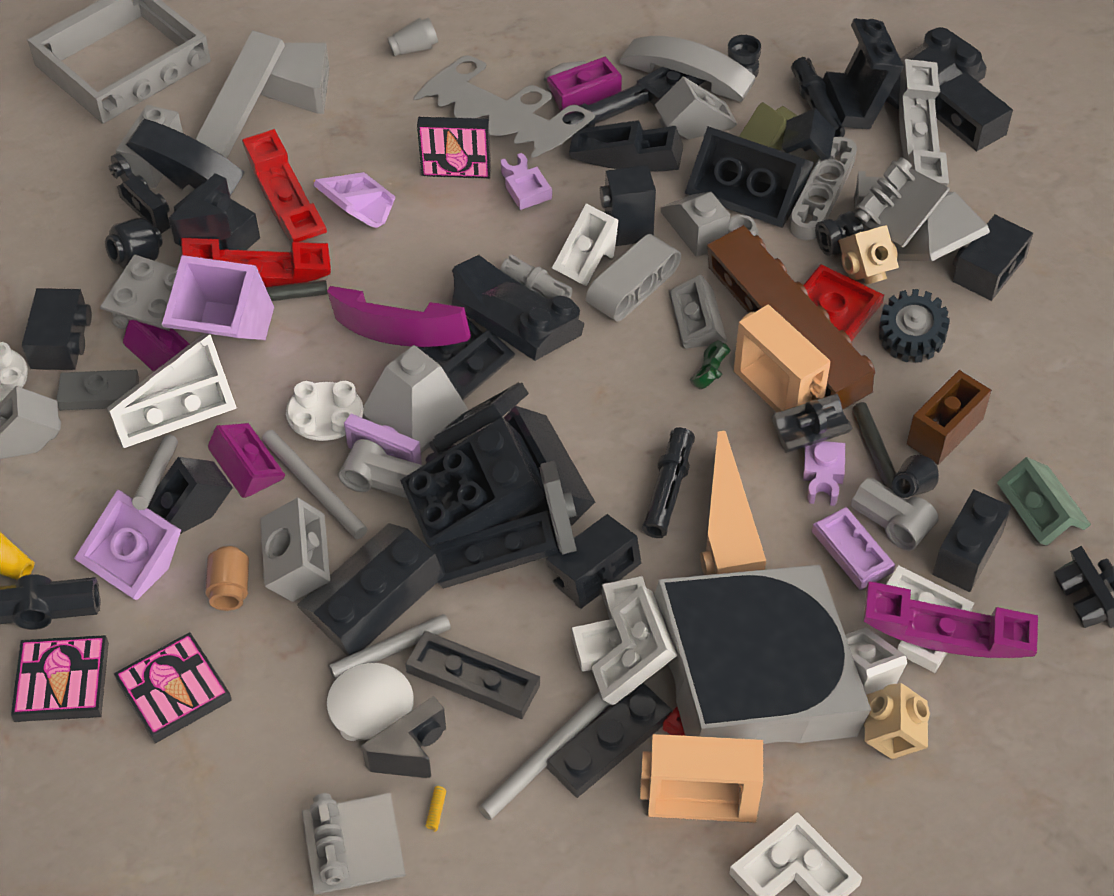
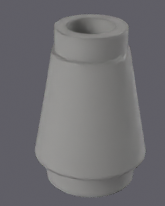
[387,18,438,56]

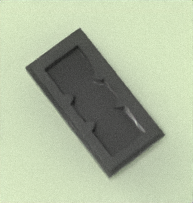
[57,369,139,411]
[539,460,577,554]

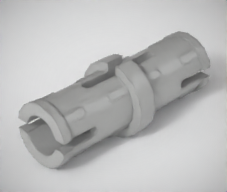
[500,255,572,299]

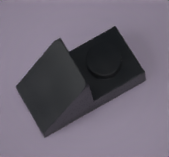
[169,173,232,246]
[361,696,446,778]

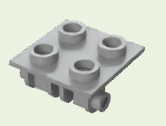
[855,157,950,248]
[100,255,178,331]
[302,793,406,895]

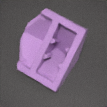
[313,172,396,228]

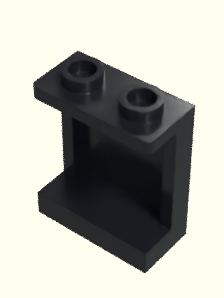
[823,18,904,129]

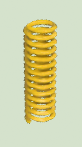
[425,786,447,832]

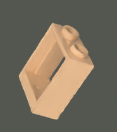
[733,304,831,412]
[640,734,763,823]

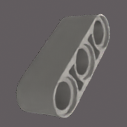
[586,234,681,322]

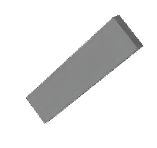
[195,30,285,158]

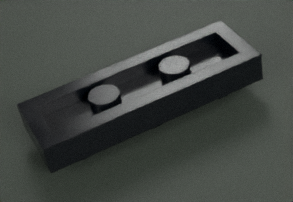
[430,510,560,589]
[405,631,540,719]
[547,683,673,798]

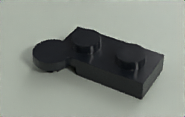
[108,153,171,234]

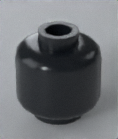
[105,218,163,269]

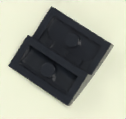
[417,317,515,400]

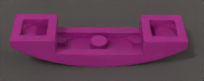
[327,286,471,347]
[864,581,1038,658]

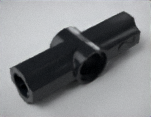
[0,574,101,630]

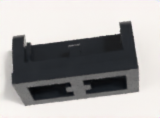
[546,514,642,609]

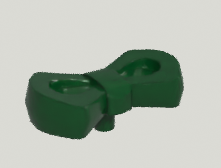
[690,340,731,389]

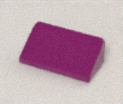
[547,56,622,113]
[123,319,190,372]
[208,423,285,498]

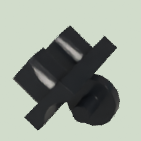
[771,394,853,453]
[1054,546,1114,628]

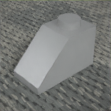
[655,77,738,139]
[661,192,730,257]
[0,386,61,459]

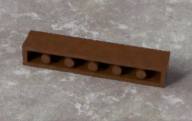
[707,225,875,409]

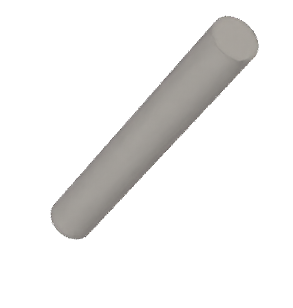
[132,435,178,510]
[329,614,451,680]

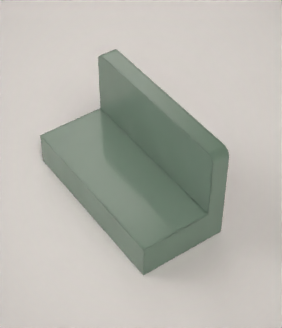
[997,457,1091,546]

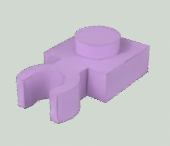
[501,153,552,210]
[803,441,845,506]

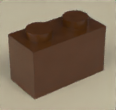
[906,370,992,465]

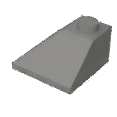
[893,192,990,261]
[362,345,468,453]

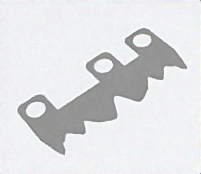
[413,56,595,158]

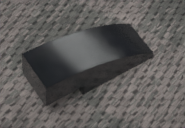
[126,118,245,196]
[569,120,683,172]

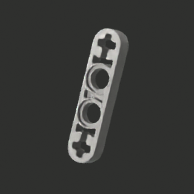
[790,137,857,240]

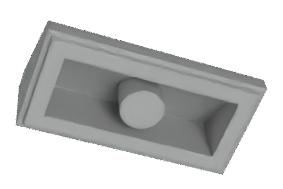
[669,274,727,349]

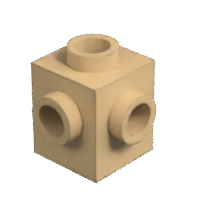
[839,225,899,285]
[864,683,930,759]

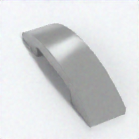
[620,36,755,102]
[899,59,949,186]

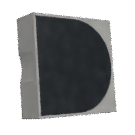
[654,565,871,744]

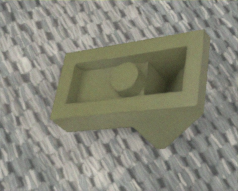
[739,102,797,150]

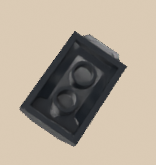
[886,27,987,110]
[451,255,585,361]

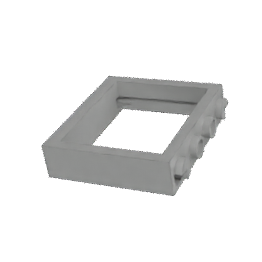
[27,0,211,124]

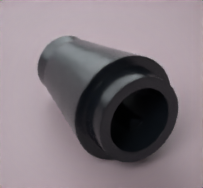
[892,455,939,498]

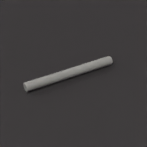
[262,430,367,539]
[479,691,610,820]

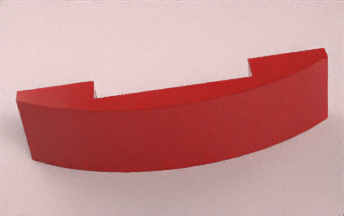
[242,129,327,242]
[181,238,331,287]

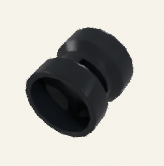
[727,35,761,78]
[815,211,864,256]

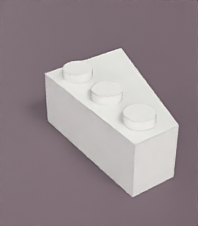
[107,333,236,448]

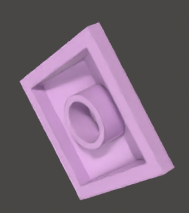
[74,489,181,600]

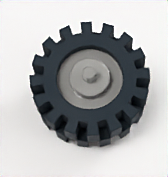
[879,289,950,363]

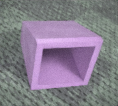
[162,255,274,340]

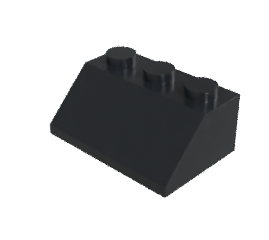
[685,126,814,228]
[504,406,595,527]
[297,523,444,656]

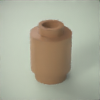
[205,546,249,611]

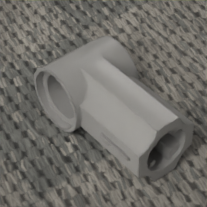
[338,439,423,498]
[851,478,939,551]

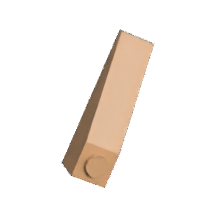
[700,431,766,575]

